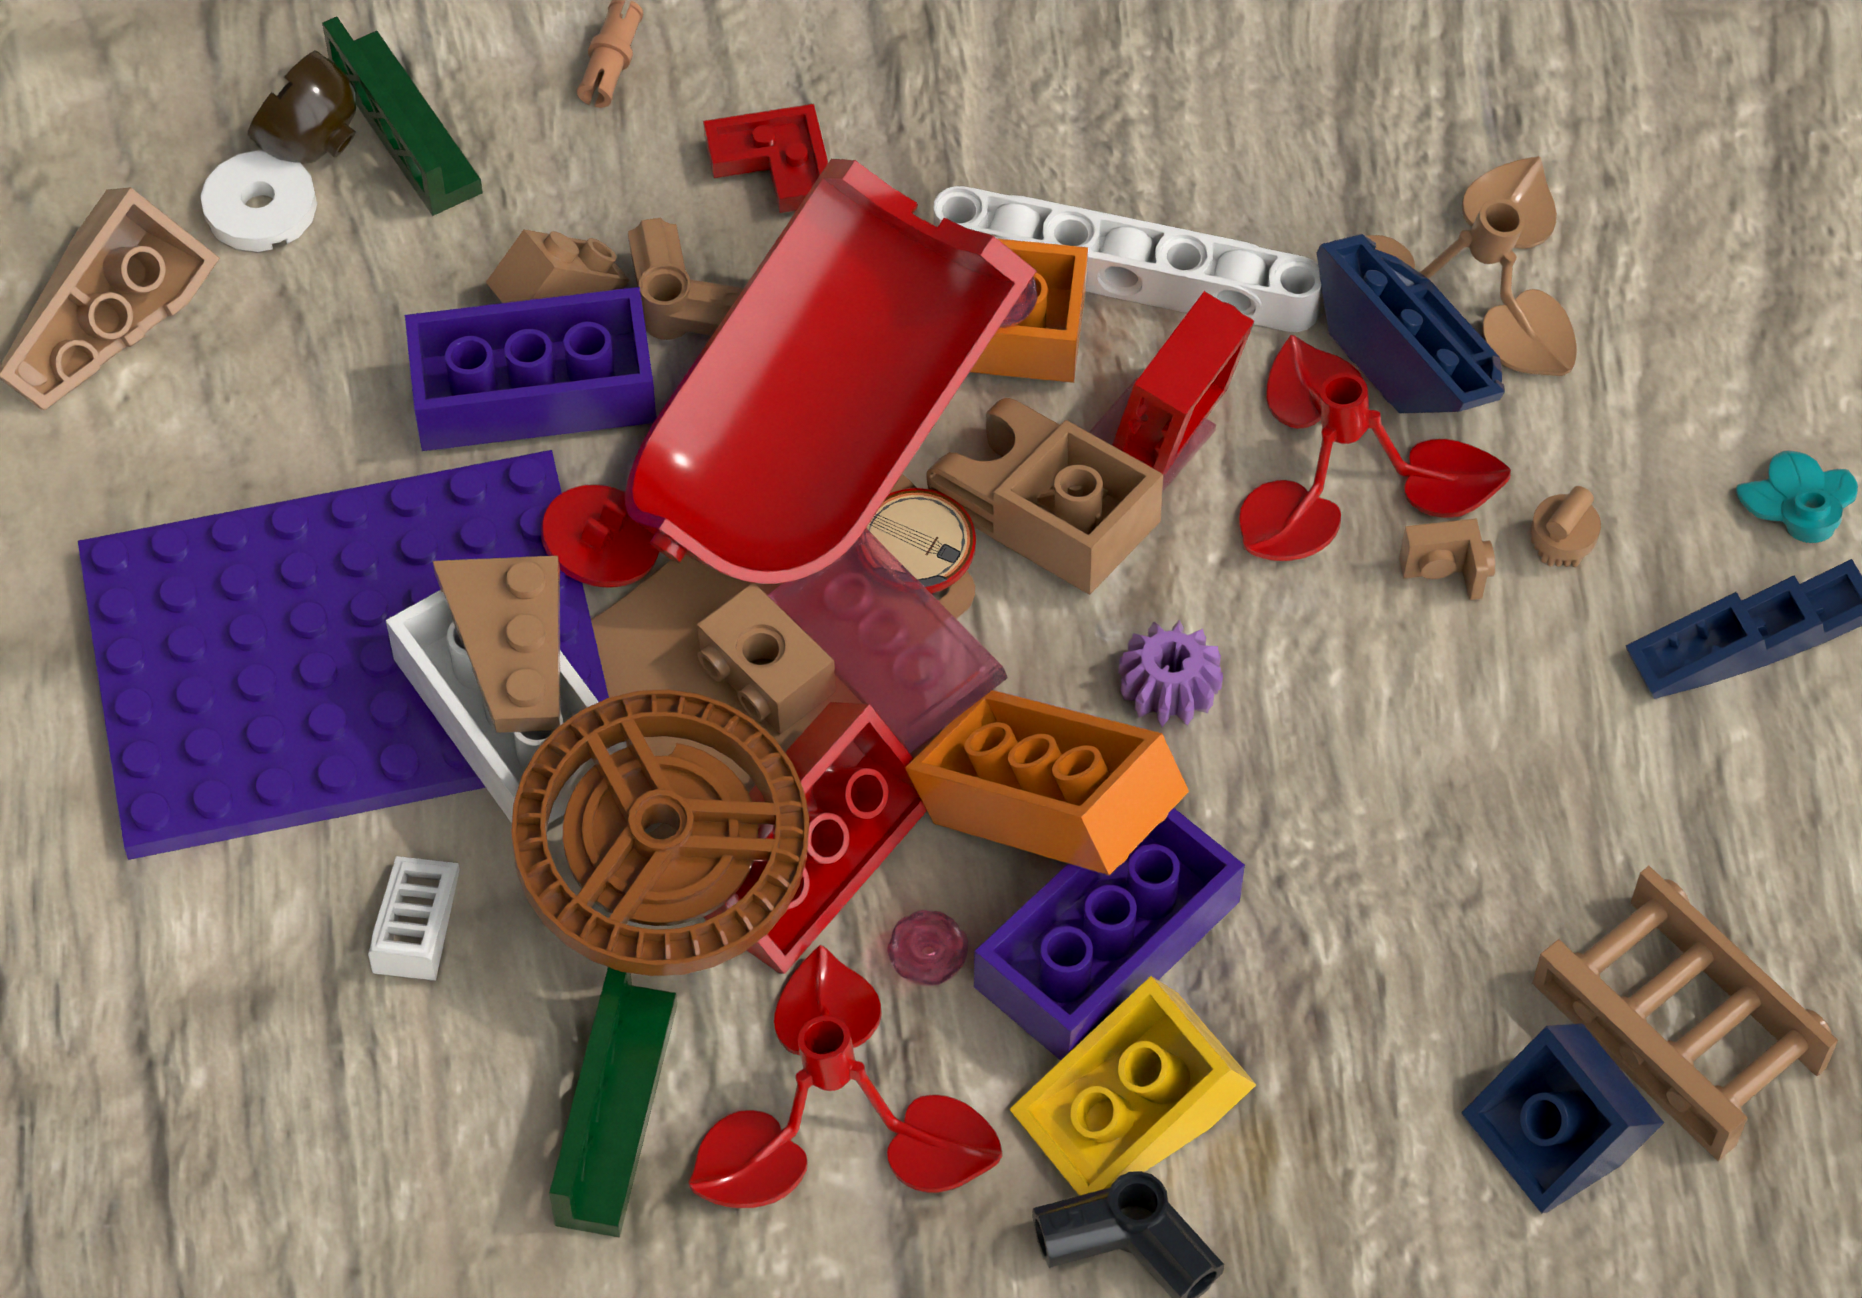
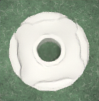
[201,150,317,252]

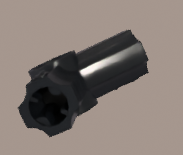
[1032,1171,1224,1298]

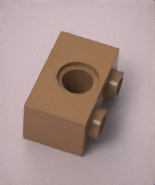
[697,582,836,735]

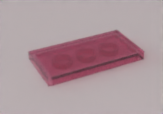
[767,528,1008,753]

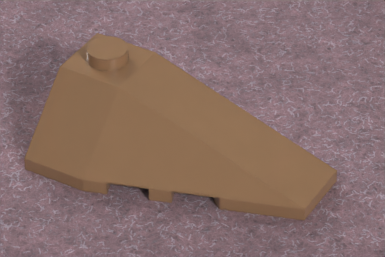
[0,187,220,410]

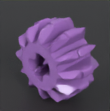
[1118,620,1223,727]

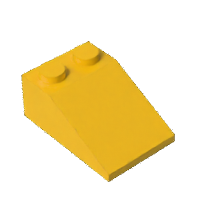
[1009,976,1256,1196]

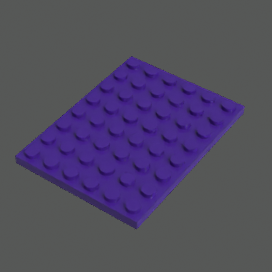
[78,450,609,860]

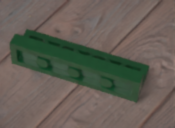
[322,16,483,216]
[549,967,678,1238]

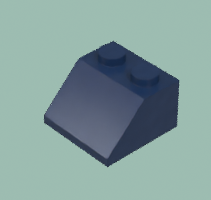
[1461,1024,1664,1214]

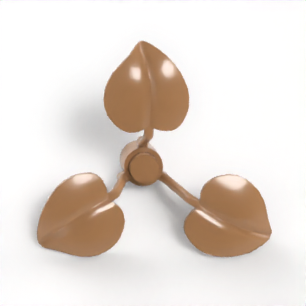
[1366,156,1577,376]

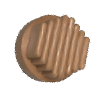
[1531,486,1601,567]

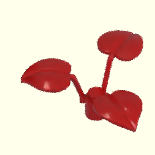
[1239,335,1511,561]
[688,945,1003,1208]

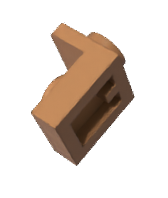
[1399,518,1495,600]

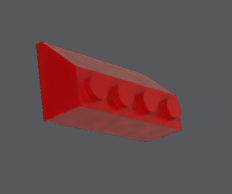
[703,702,927,974]

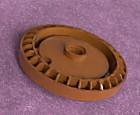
[511,689,809,976]

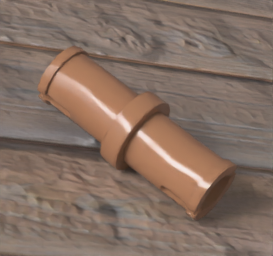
[577,0,644,108]

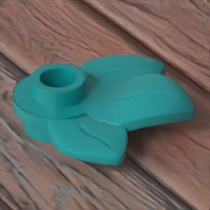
[1736,450,1858,543]

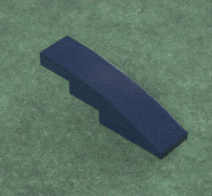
[1625,559,1862,699]

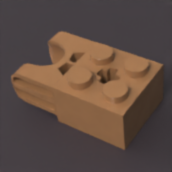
[926,398,1163,595]

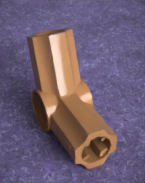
[628,217,744,340]

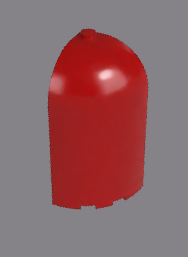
[625,158,1036,584]

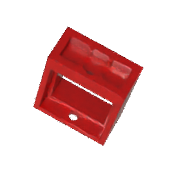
[1112,291,1255,477]

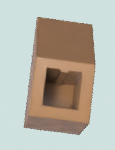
[486,229,630,303]

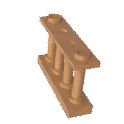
[1532,866,1838,1161]

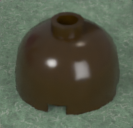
[247,50,356,164]

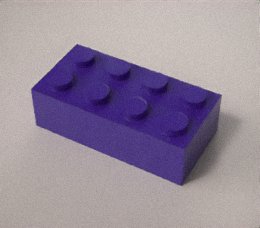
[404,287,657,451]
[974,808,1245,1061]

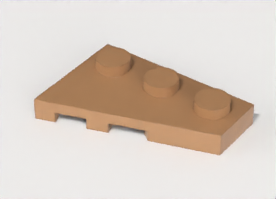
[432,556,561,733]

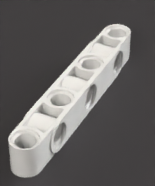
[934,186,1322,332]

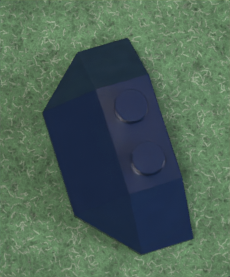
[1316,234,1505,413]

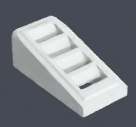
[368,856,460,981]

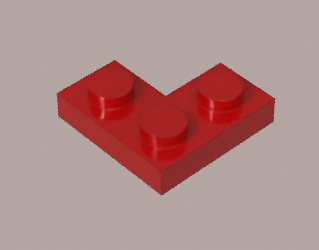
[703,104,828,213]

